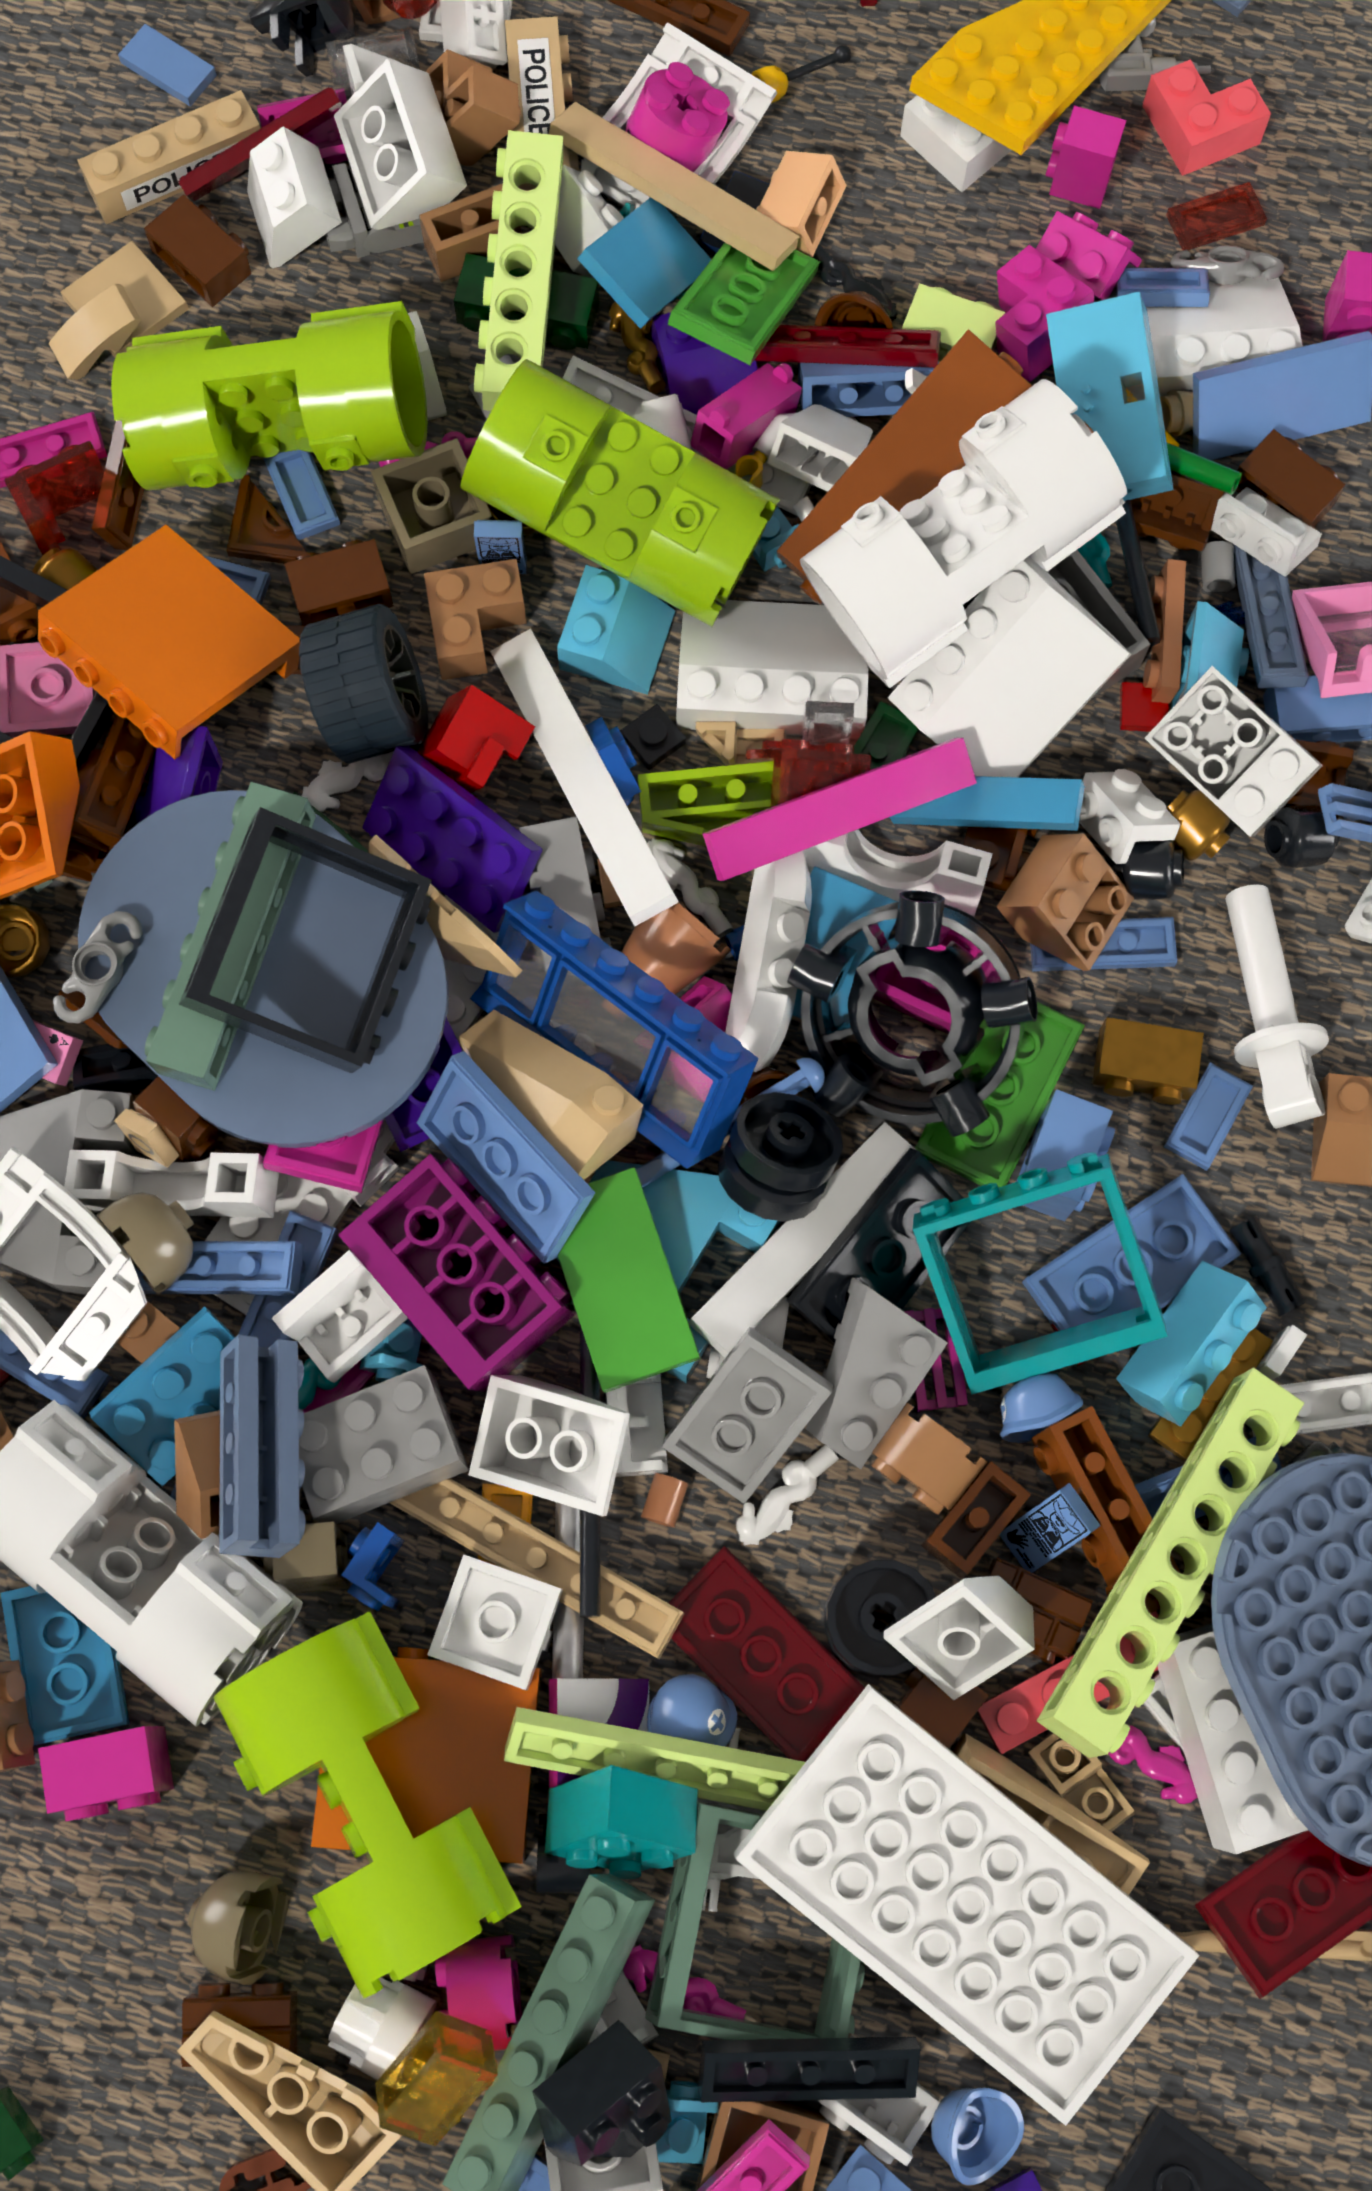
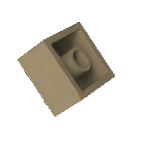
[371,438,492,575]

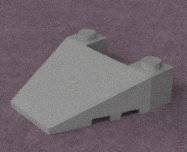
[0,1089,136,1296]

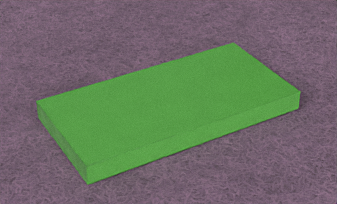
[668,243,820,365]
[915,1002,1085,1187]
[558,1167,701,1393]

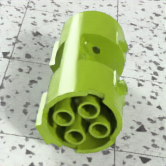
[111,301,428,491]
[461,359,780,627]
[214,1611,522,1998]

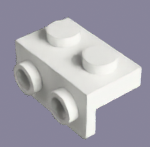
[1079,769,1181,864]
[818,2035,941,2166]

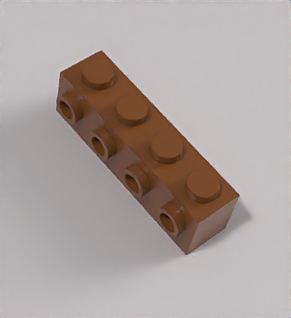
[1031,1406,1181,1614]

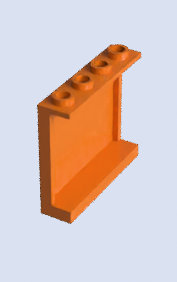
[38,525,300,760]
[311,1647,542,1864]

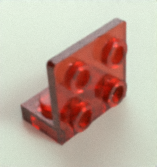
[4,441,104,555]
[746,739,871,807]

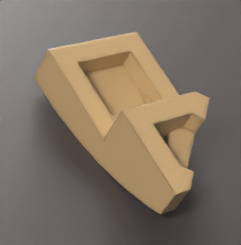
[695,721,786,779]

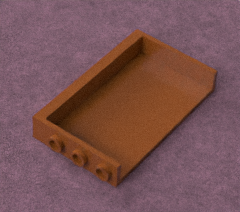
[777,329,1094,605]

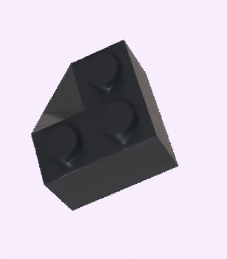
[532,2020,672,2166]

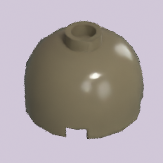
[96,1192,194,1295]
[188,1871,288,1985]

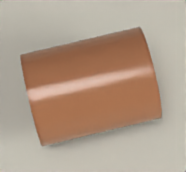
[641,1473,688,1528]

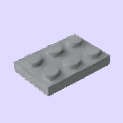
[661,1327,834,1504]

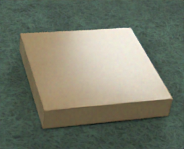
[61,241,189,357]

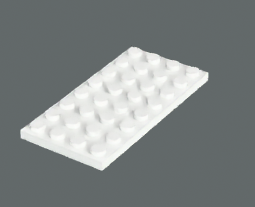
[733,1684,1200,2126]

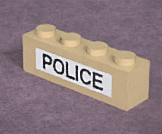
[505,16,579,191]
[77,90,261,224]

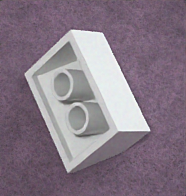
[334,58,467,230]

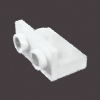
[1211,487,1322,577]

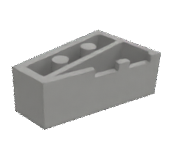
[519,816,612,990]
[806,1277,948,1469]

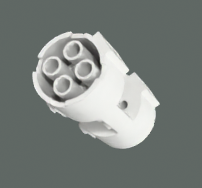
[800,379,1128,688]
[0,1400,303,1727]

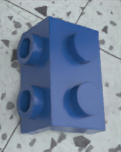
[585,717,641,806]
[341,1522,405,1612]

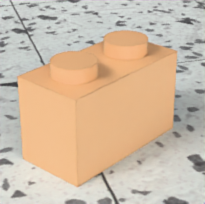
[756,151,847,257]

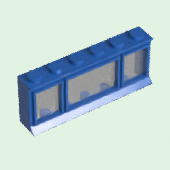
[469,890,759,1169]

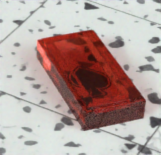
[1166,182,1267,251]

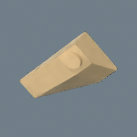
[368,835,523,978]
[458,1010,643,1180]
[952,1733,1150,1895]
[177,2011,405,2191]

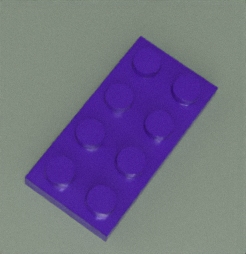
[362,746,543,933]

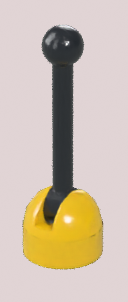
[752,45,851,104]

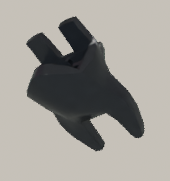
[249,0,356,77]

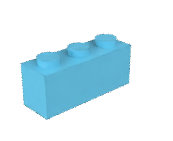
[1116,1261,1267,1427]

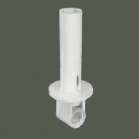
[1225,885,1329,1129]

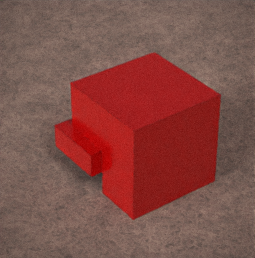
[417,685,536,793]

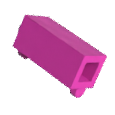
[690,363,802,470]

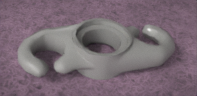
[1170,245,1285,285]
[53,911,143,1023]

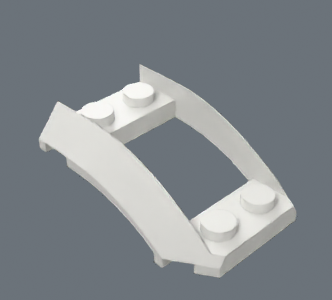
[581,22,777,217]
[0,1147,147,1381]

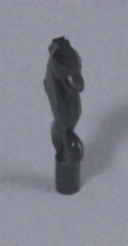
[812,244,898,322]

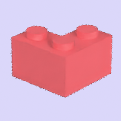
[1142,59,1271,176]

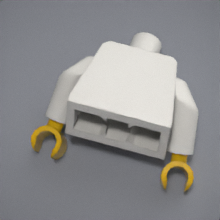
[736,404,873,492]

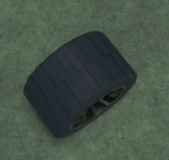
[299,604,429,764]

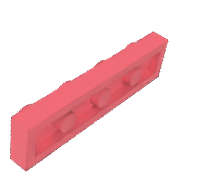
[977,1611,1159,1755]

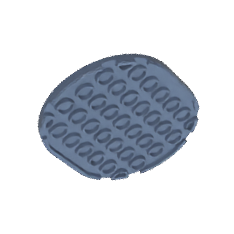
[78,790,449,1148]
[1211,1453,1372,1867]

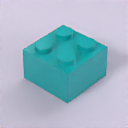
[545,1765,698,1879]

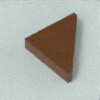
[226,474,308,564]

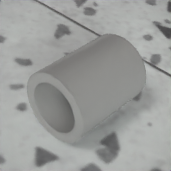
[1201,541,1235,592]

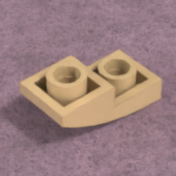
[49,284,141,380]
[1028,1733,1135,1832]

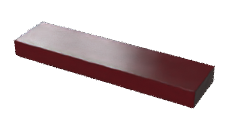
[178,87,343,202]
[754,325,941,368]

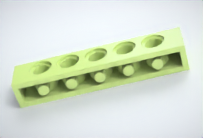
[474,130,563,411]

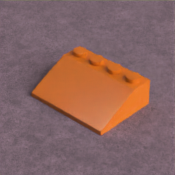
[0,731,80,899]

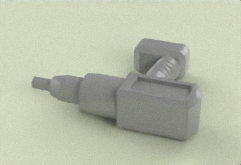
[1100,17,1211,91]

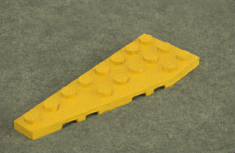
[909,0,1171,155]

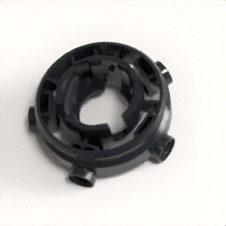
[787,891,1038,1137]

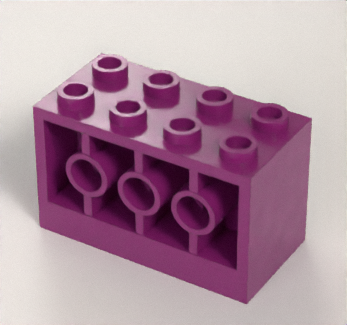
[338,1154,577,1393]

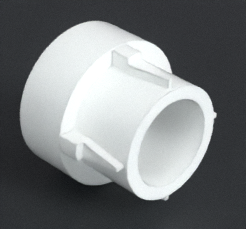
[328,1977,437,2088]

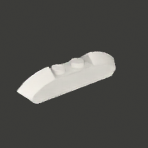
[725,850,812,1072]

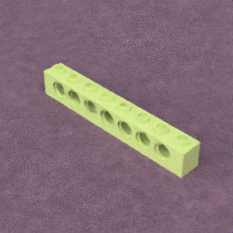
[1037,1368,1304,1758]

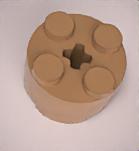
[871,1403,988,1515]

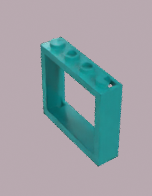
[913,1152,1168,1395]

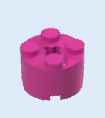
[626,62,730,172]
[435,1935,522,2055]

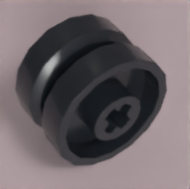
[718,1092,843,1222]
[823,1560,936,1677]

